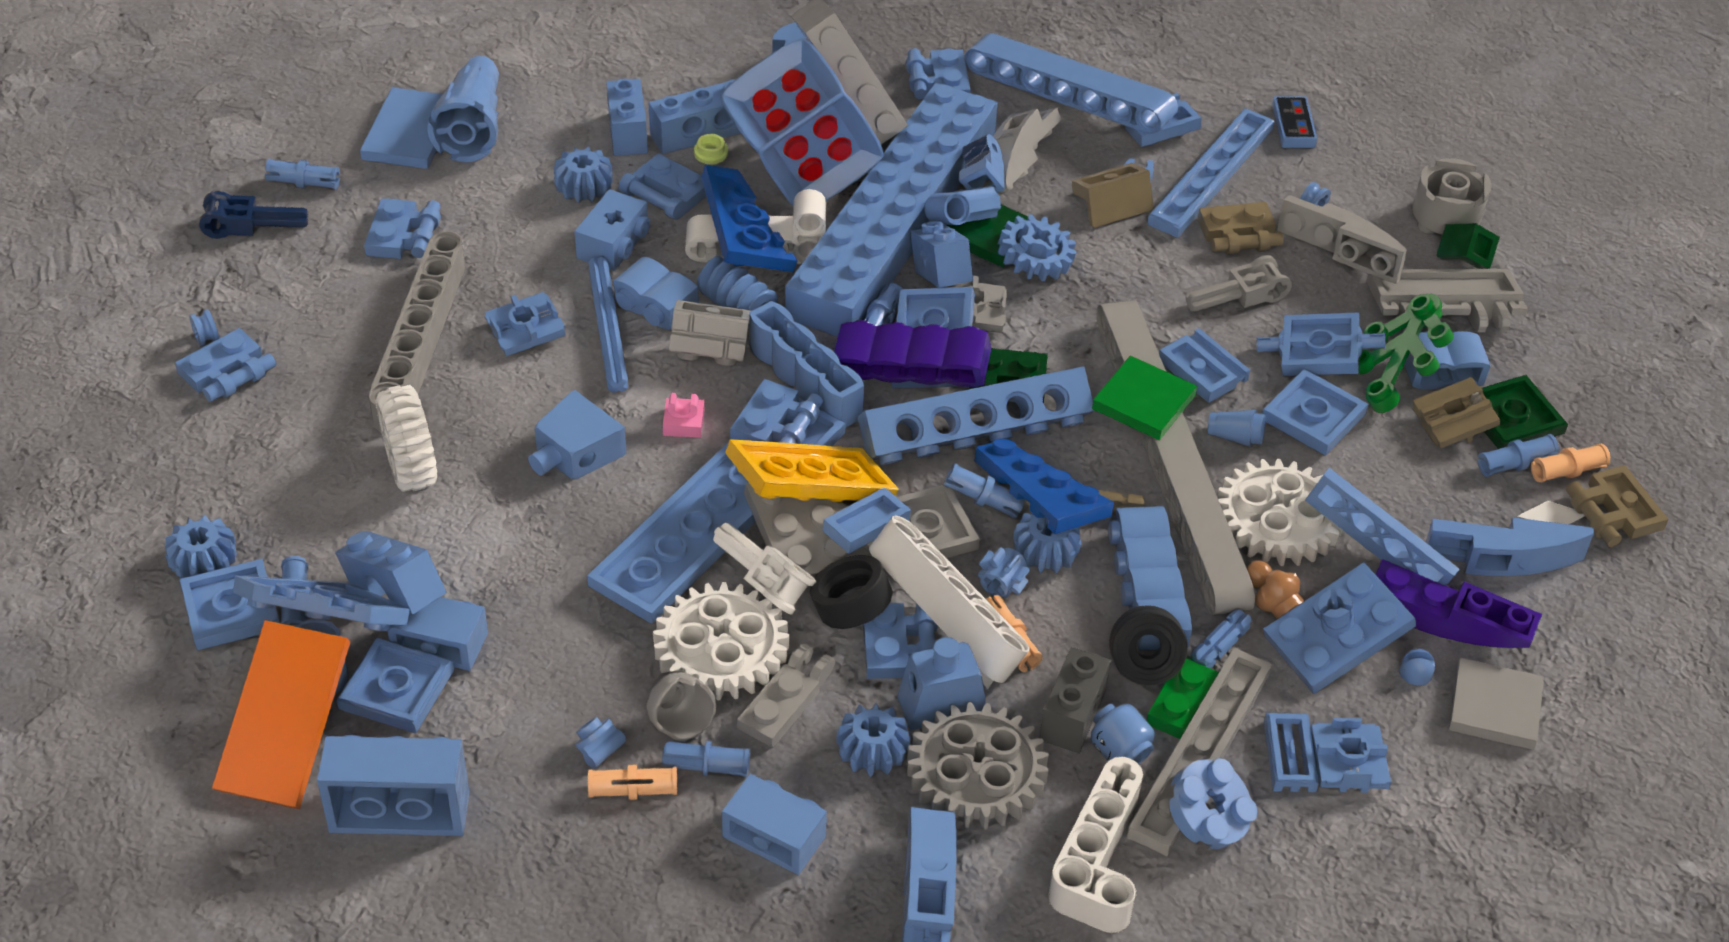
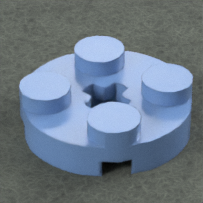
[1169,758,1258,849]

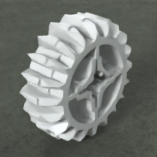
[375,385,438,492]

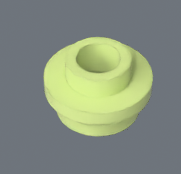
[694,134,728,165]

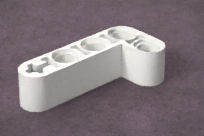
[685,189,826,264]
[1048,757,1143,933]

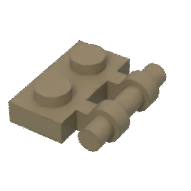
[1197,202,1283,254]
[1566,465,1669,547]

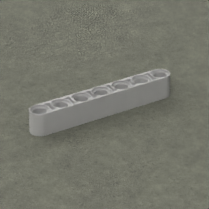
[369,231,465,432]

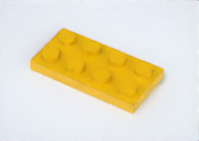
[725,439,899,502]

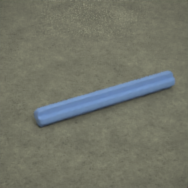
[588,257,628,393]

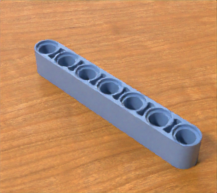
[965,33,1178,134]

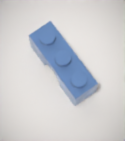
[335,531,447,615]

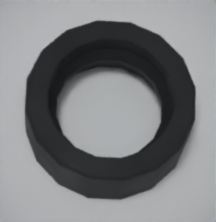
[809,555,893,629]

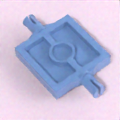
[1257,313,1385,376]

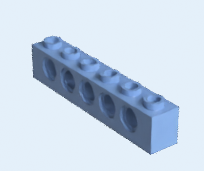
[649,79,741,154]
[858,366,1095,465]

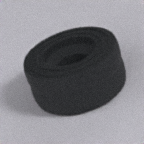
[1109,606,1188,685]

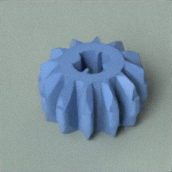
[554,146,613,203]
[1013,513,1082,574]
[165,515,237,579]
[836,702,910,778]

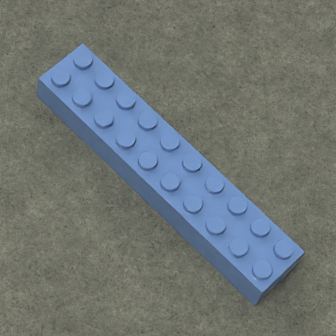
[785,83,998,337]

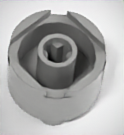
[1412,158,1491,235]

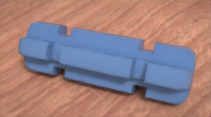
[1190,609,1252,668]

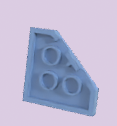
[233,575,410,631]

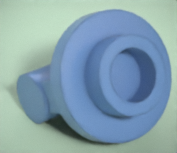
[575,717,626,769]

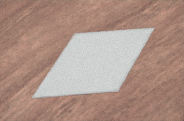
[1517,501,1585,524]

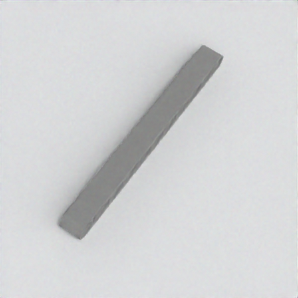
[1097,300,1255,616]

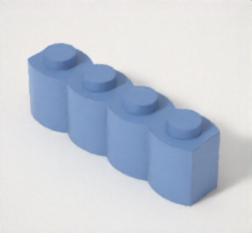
[750,301,864,428]
[1108,506,1192,651]

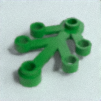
[1358,293,1454,413]

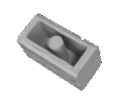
[669,300,751,366]

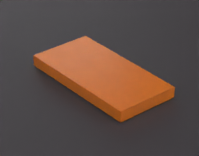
[212,620,351,810]

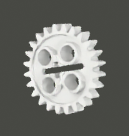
[1217,459,1343,566]
[653,582,789,700]

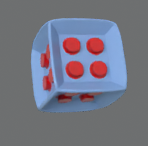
[721,38,883,206]

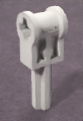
[713,523,816,615]

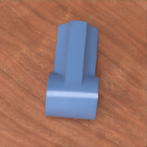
[925,186,1001,225]

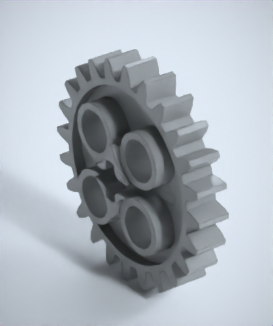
[907,702,1049,829]

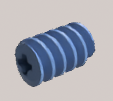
[697,256,778,327]

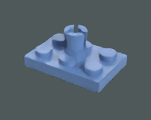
[1263,562,1416,694]

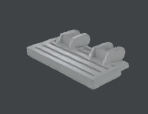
[1367,269,1528,333]

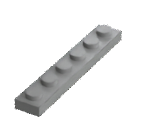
[1127,648,1272,856]

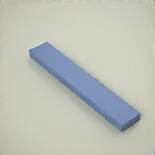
[1147,109,1274,238]

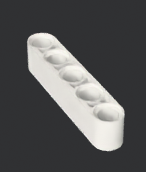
[869,515,1029,683]

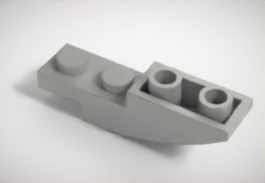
[983,108,1062,195]
[1277,195,1407,284]

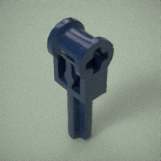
[199,191,308,239]

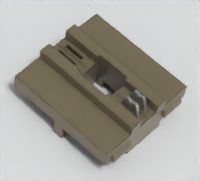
[1413,377,1500,449]

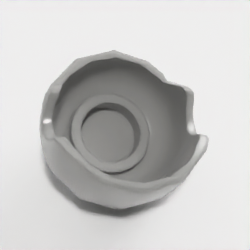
[646,672,716,742]

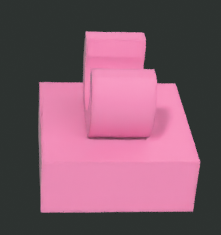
[663,393,705,438]

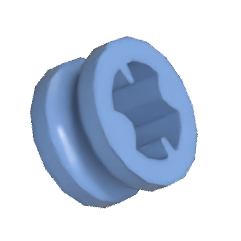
[1300,182,1331,207]
[189,309,219,347]

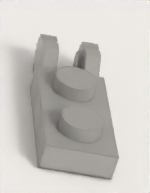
[737,643,836,748]

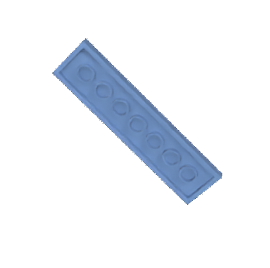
[587,399,845,624]

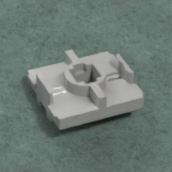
[942,275,1007,333]

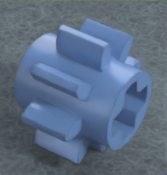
[977,547,1030,598]

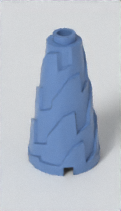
[427,56,499,162]

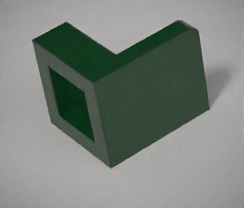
[1436,223,1500,269]

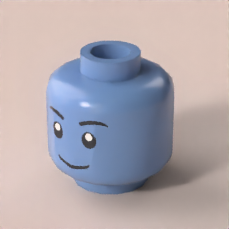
[1091,704,1155,764]

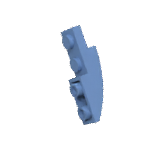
[1425,517,1594,576]
[902,807,956,942]

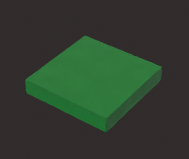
[1092,355,1197,441]

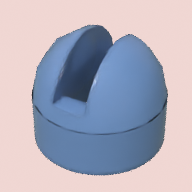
[1399,648,1435,686]

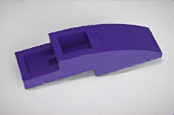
[1375,559,1542,648]

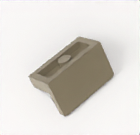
[1072,163,1153,227]

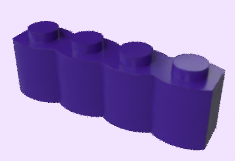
[834,320,992,387]

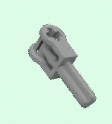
[1186,255,1292,312]

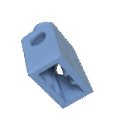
[528,390,626,479]
[897,637,986,730]

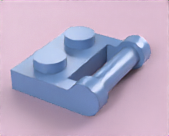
[619,153,706,220]

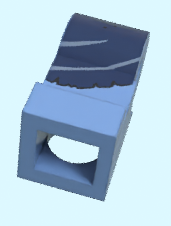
[959,134,1005,193]

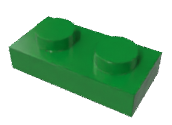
[1146,658,1219,739]

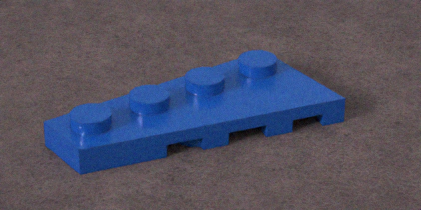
[701,164,797,272]
[974,439,1114,534]

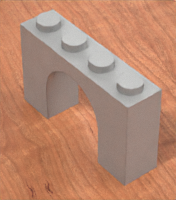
[791,0,908,145]

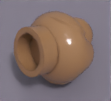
[1246,560,1304,619]

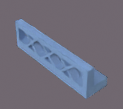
[1305,468,1459,586]

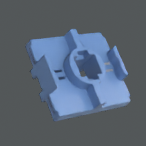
[484,292,566,356]
[1311,718,1391,793]

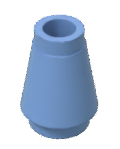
[1208,409,1266,447]

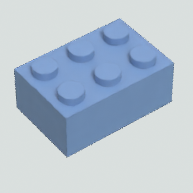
[317,735,470,836]

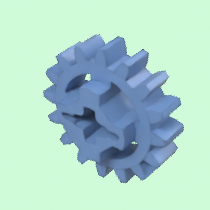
[998,214,1076,281]

